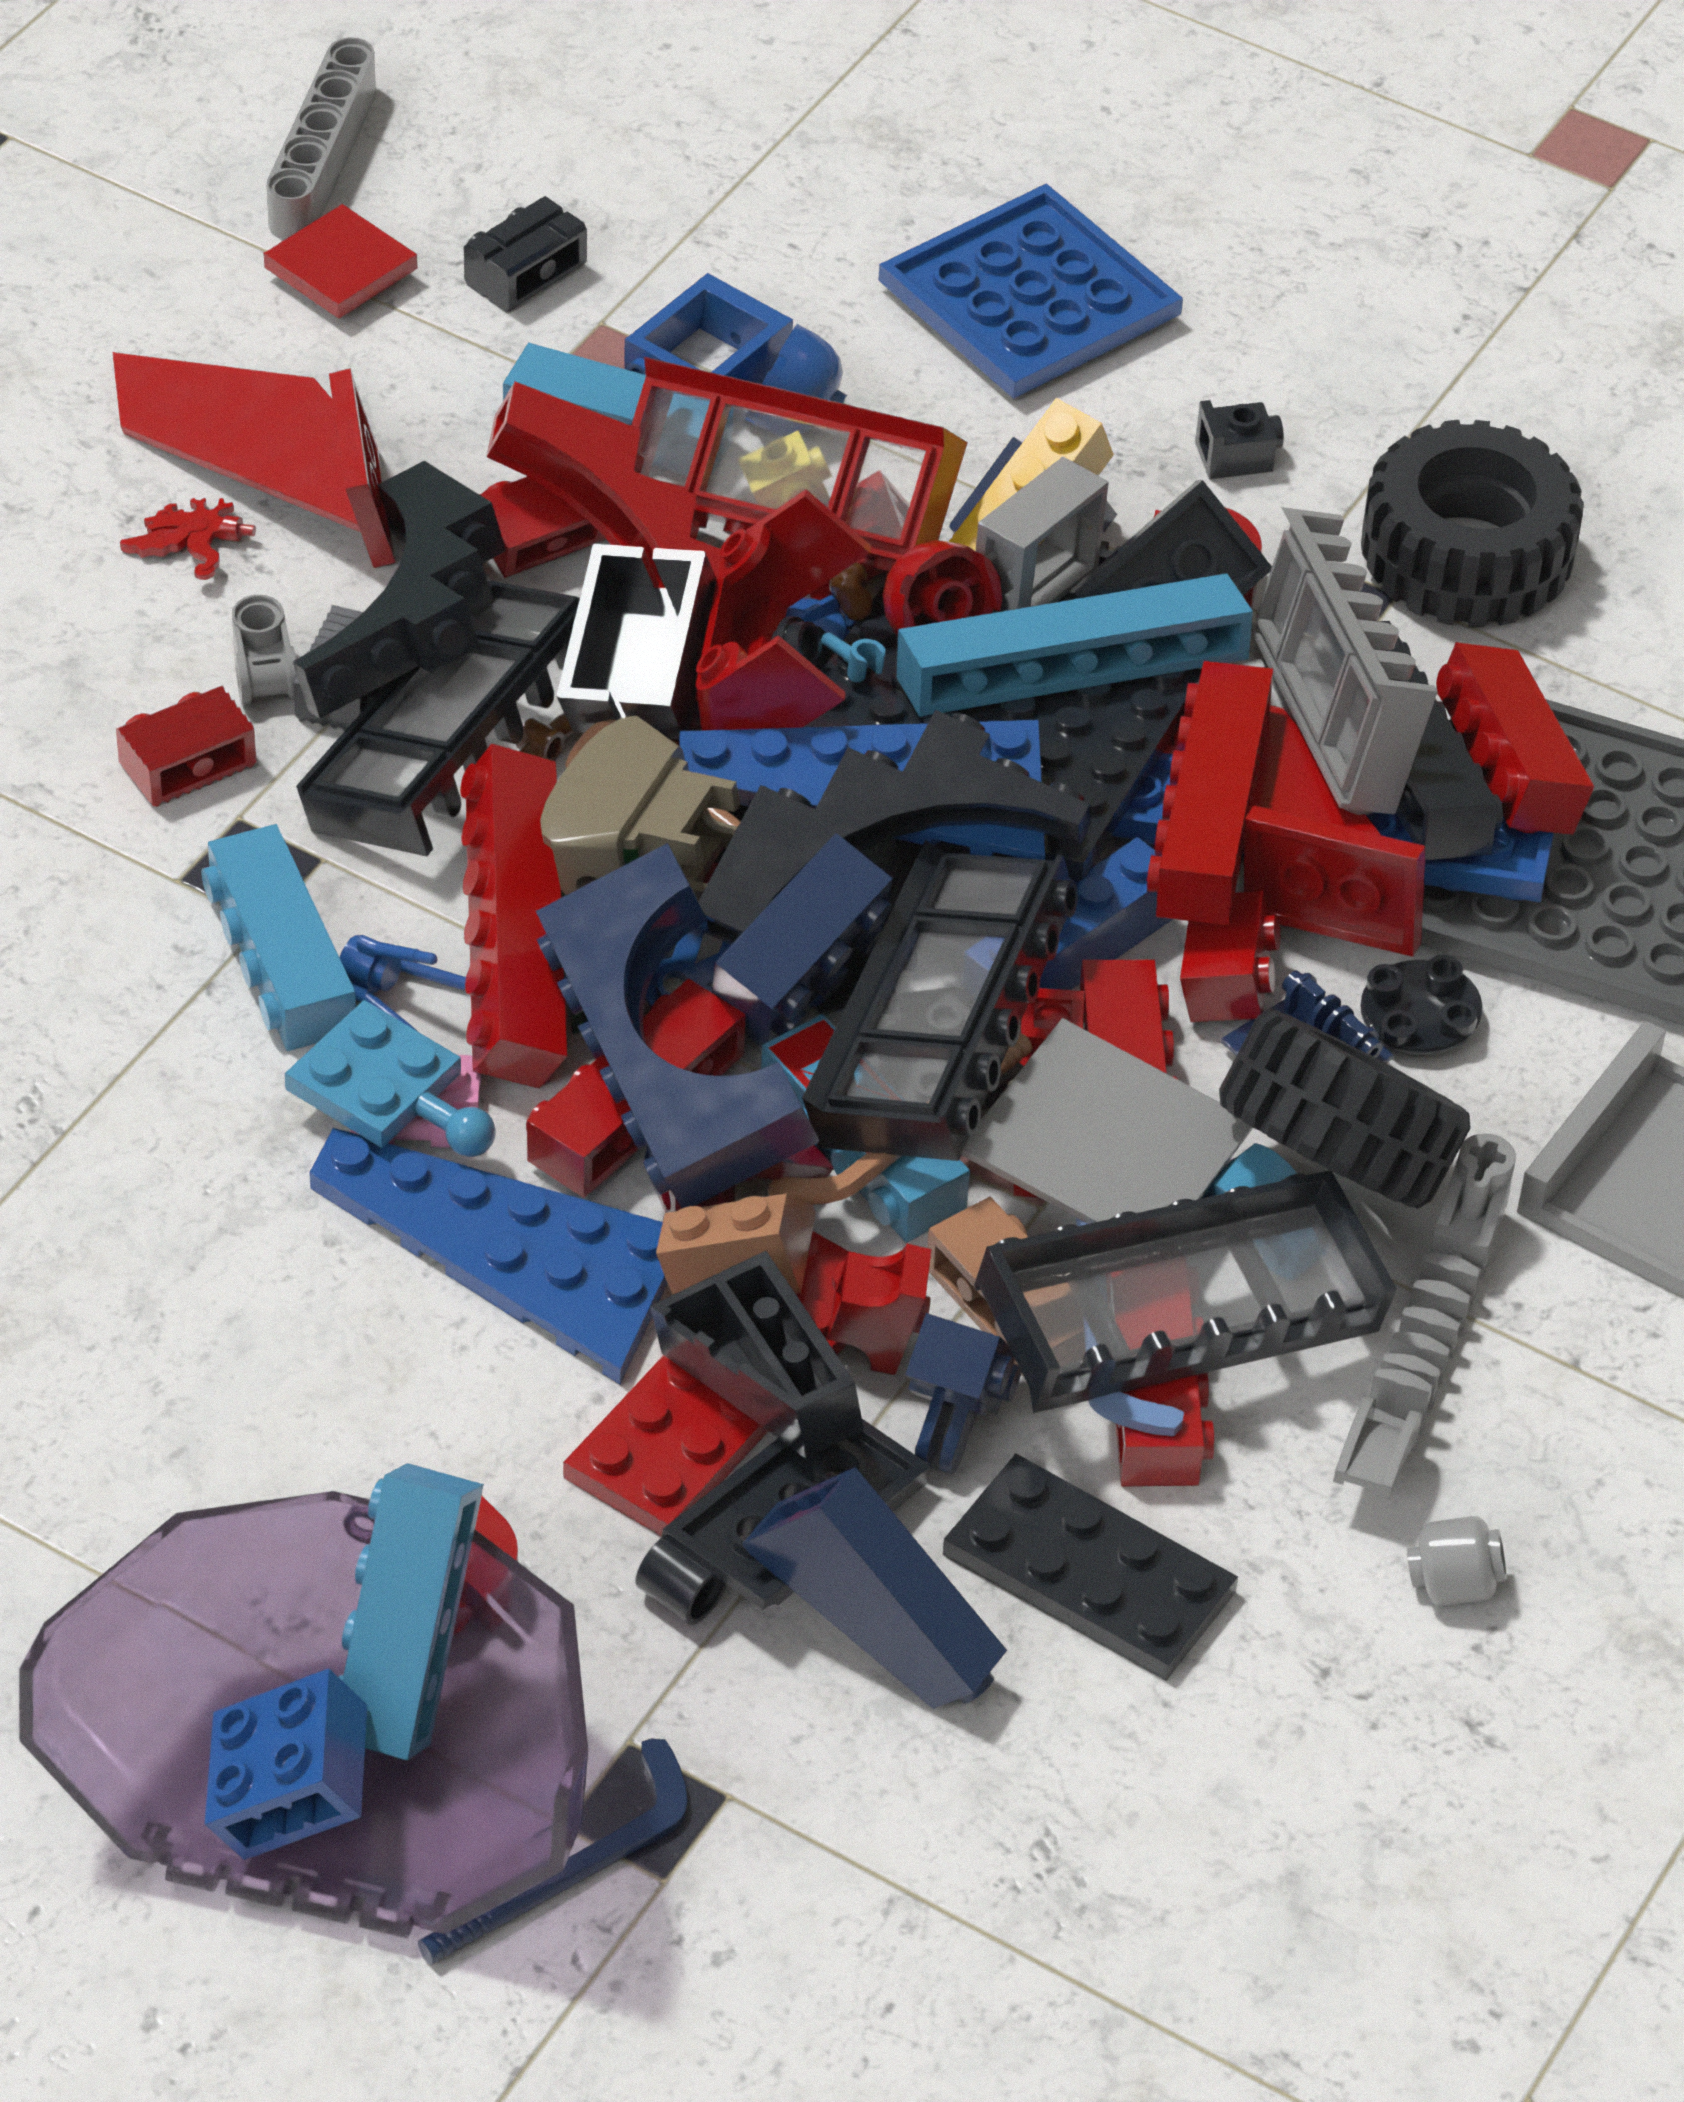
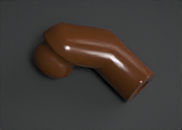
[829,563,873,630]

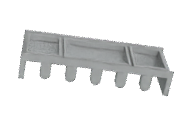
[1251,507,1438,815]

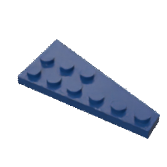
[680,720,1045,860]
[309,1128,668,1385]

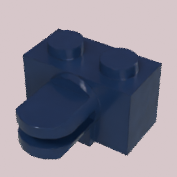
[905,1313,1021,1474]

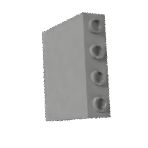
[1517,1020,1684,1299]

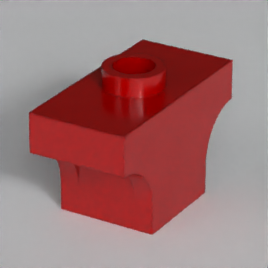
[828,1243,932,1376]

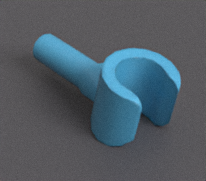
[821,632,885,682]

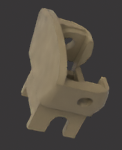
[540,716,740,901]

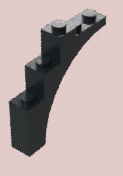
[293,460,506,719]
[698,710,1091,945]

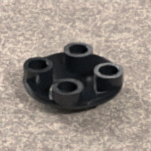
[1360,955,1482,1055]

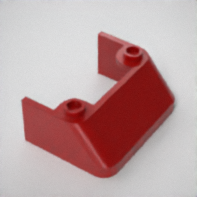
[696,489,871,731]

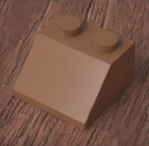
[656,1193,816,1295]

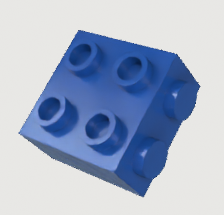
[204,1668,367,1860]

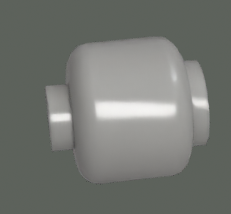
[1407,1516,1507,1606]

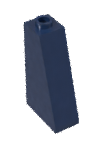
[742,1467,1007,1709]

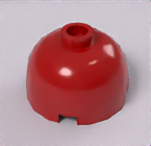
[883,540,1002,637]

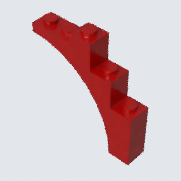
[486,381,722,708]

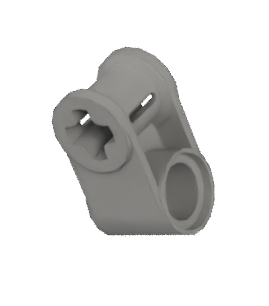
[232,594,297,705]

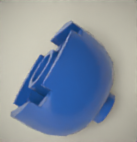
[745,324,847,437]

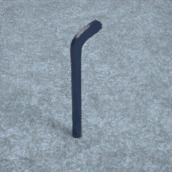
[418,1738,687,1965]

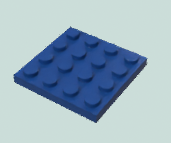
[878,183,1183,399]

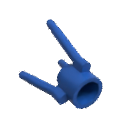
[339,935,466,1031]

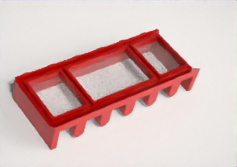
[631,357,968,574]

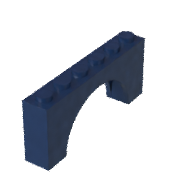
[536,843,820,1208]

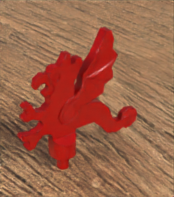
[120,498,256,580]

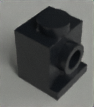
[1195,400,1284,479]

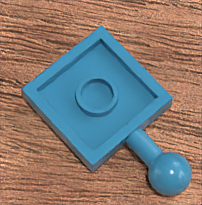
[284,1000,496,1157]

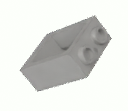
[975,456,1109,613]

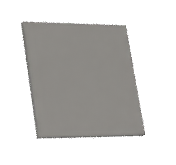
[961,1018,1253,1224]

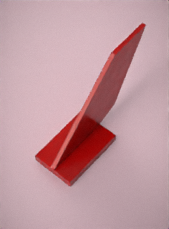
[112,352,395,568]
[1243,705,1426,957]

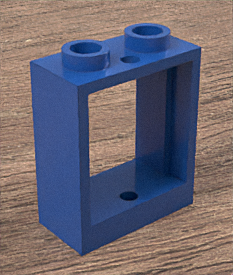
[624,273,793,408]

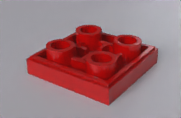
[263,204,418,319]

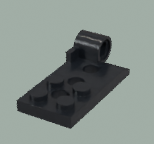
[635,1419,931,1625]

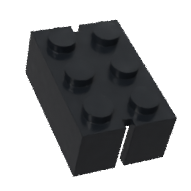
[557,544,717,740]

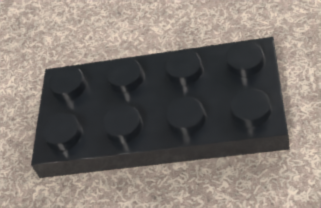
[942,1453,1238,1681]

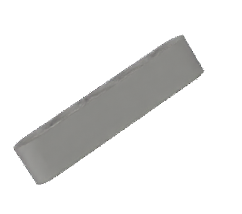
[266,37,376,240]

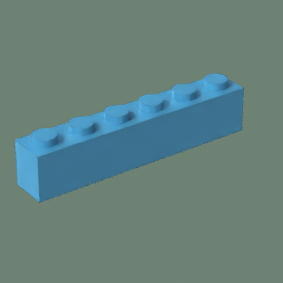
[897,574,1253,717]

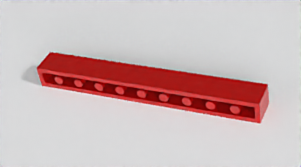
[1079,959,1214,1487]

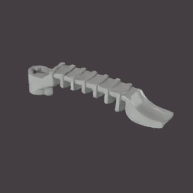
[1333,1133,1516,1500]

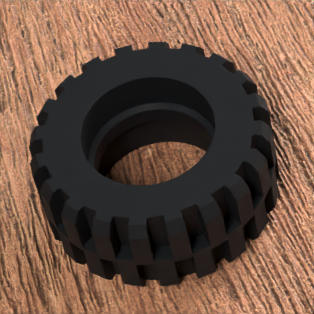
[1361,420,1584,627]
[1219,1009,1471,1209]

